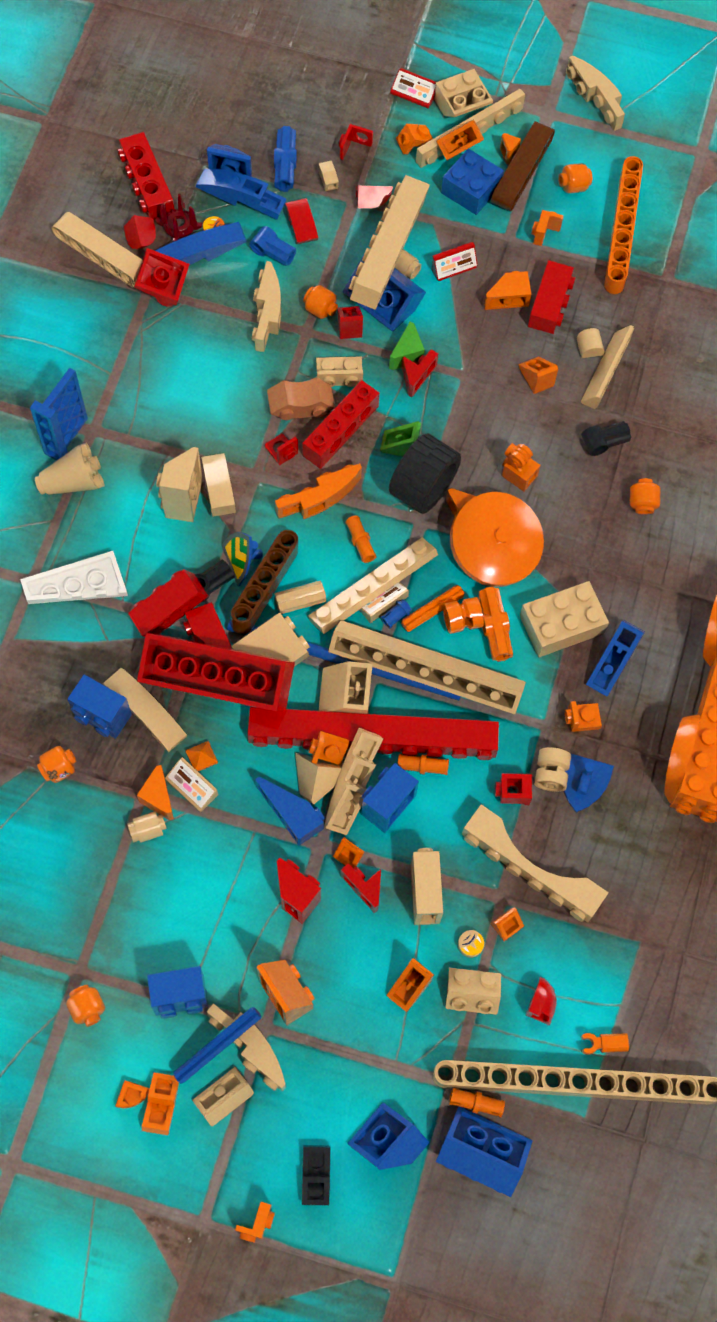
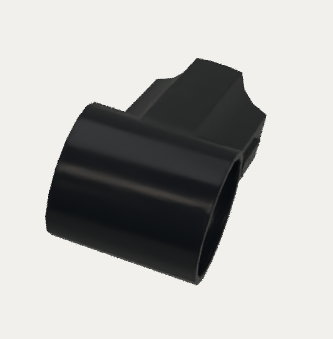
[581,421,631,456]
[195,559,235,602]

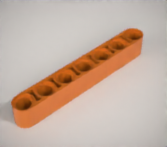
[604,156,643,294]

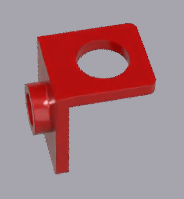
[339,124,373,160]
[265,434,298,465]

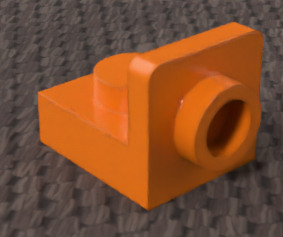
[565,701,602,732]
[309,731,349,766]

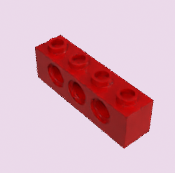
[117,132,174,220]
[303,380,380,469]

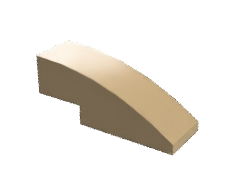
[201,453,236,517]

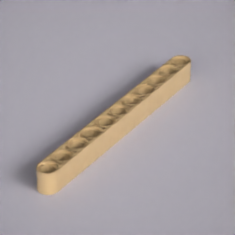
[432,1060,717,1105]

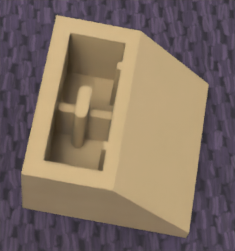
[434,69,493,117]
[318,662,372,714]

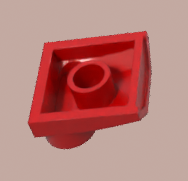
[134,248,190,307]

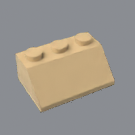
[156,447,203,522]

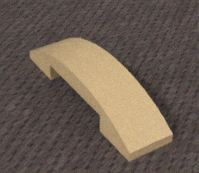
[103,668,187,752]

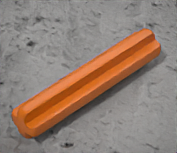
[401,585,464,632]

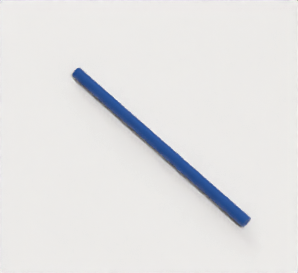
[227,619,461,701]

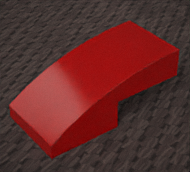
[285,198,319,244]

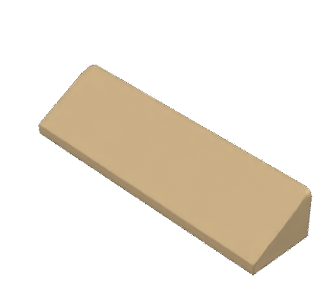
[581,325,634,409]

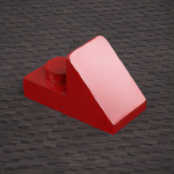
[402,349,439,397]
[340,863,381,913]

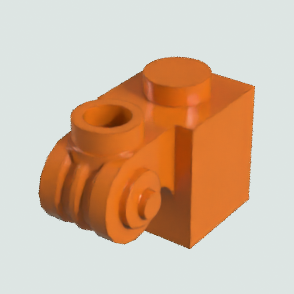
[502,443,541,492]

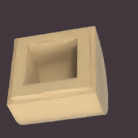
[577,328,604,358]

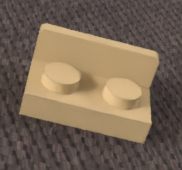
[316,357,363,387]

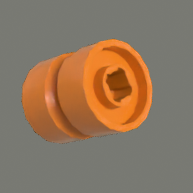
[443,597,484,634]

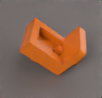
[396,123,433,155]
[531,210,564,246]
[235,1202,275,1243]

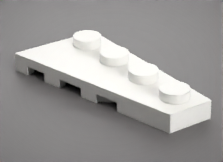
[20,551,128,604]

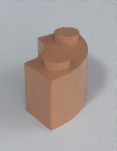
[267,377,335,420]

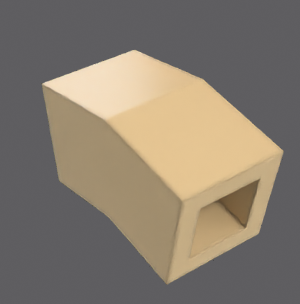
[319,161,339,191]

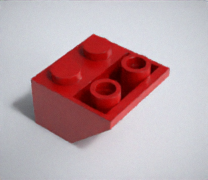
[277,858,321,924]

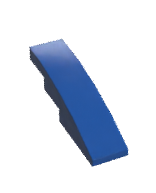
[155,222,247,266]

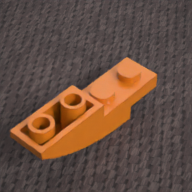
[275,464,362,519]

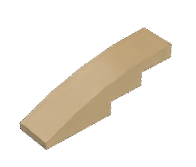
[324,728,383,835]

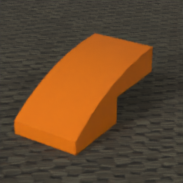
[142,1072,179,1136]

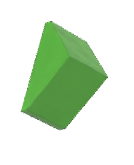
[389,322,425,370]
[380,421,421,457]

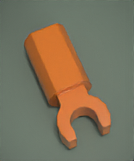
[581,1033,629,1055]

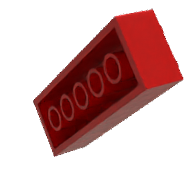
[137,633,295,711]

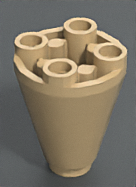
[35,443,105,495]

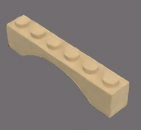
[462,804,609,923]

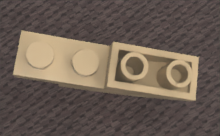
[566,56,625,131]
[252,261,281,352]
[207,1003,286,1092]

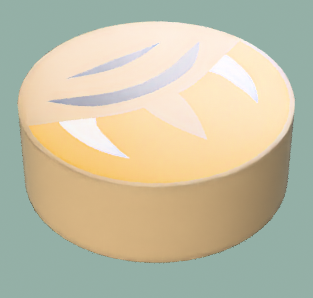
[458,930,484,958]

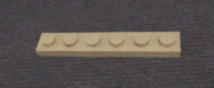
[416,89,525,168]
[308,537,438,634]

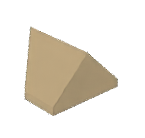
[295,753,343,804]

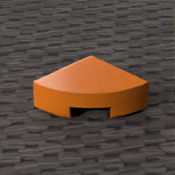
[115,1080,150,1109]

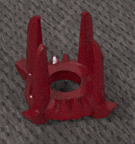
[155,194,202,242]

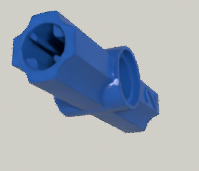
[274,126,297,192]

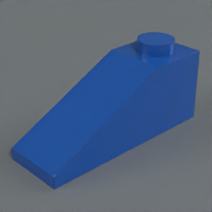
[586,620,645,697]
[255,777,325,846]

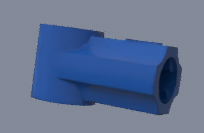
[249,226,296,266]

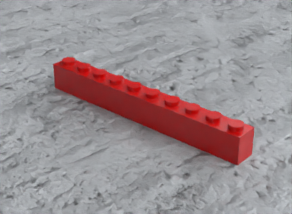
[248,707,499,760]

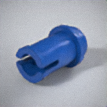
[380,599,412,629]

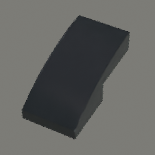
[302,1145,330,1206]

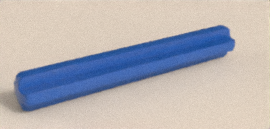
[173,1007,261,1084]

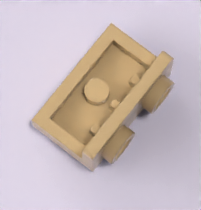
[445,968,501,1015]

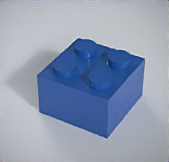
[441,148,504,215]
[68,675,132,739]
[361,763,419,833]
[147,966,208,1019]

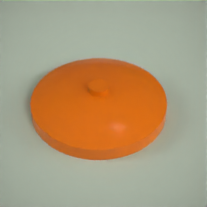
[450,492,544,587]

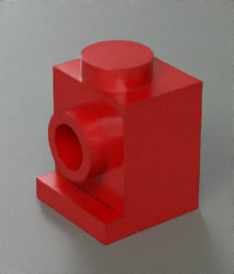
[495,773,532,806]

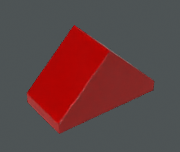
[337,306,363,339]

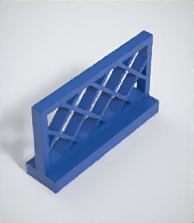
[30,368,88,460]

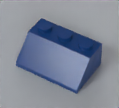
[342,255,426,331]
[436,1106,533,1197]

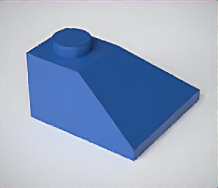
[207,144,252,177]
[347,1103,430,1170]

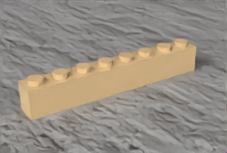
[349,175,430,310]
[328,620,526,714]

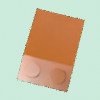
[257,960,315,1026]

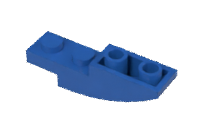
[196,169,287,220]

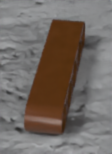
[491,121,555,211]
[231,530,298,634]

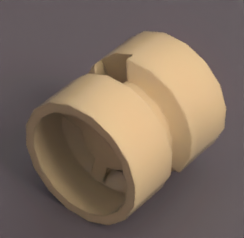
[534,747,571,792]

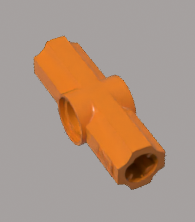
[478,587,513,662]

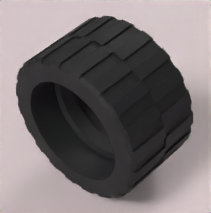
[389,433,461,514]

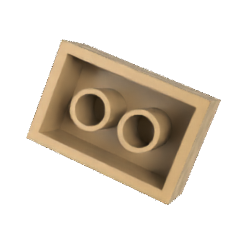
[520,581,609,657]

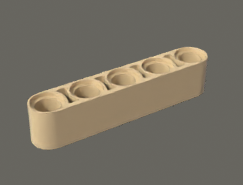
[52,212,143,288]

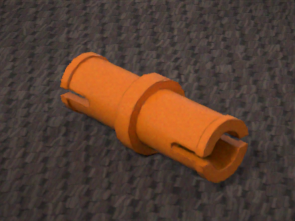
[345,515,377,563]
[398,754,449,775]
[449,1087,505,1118]

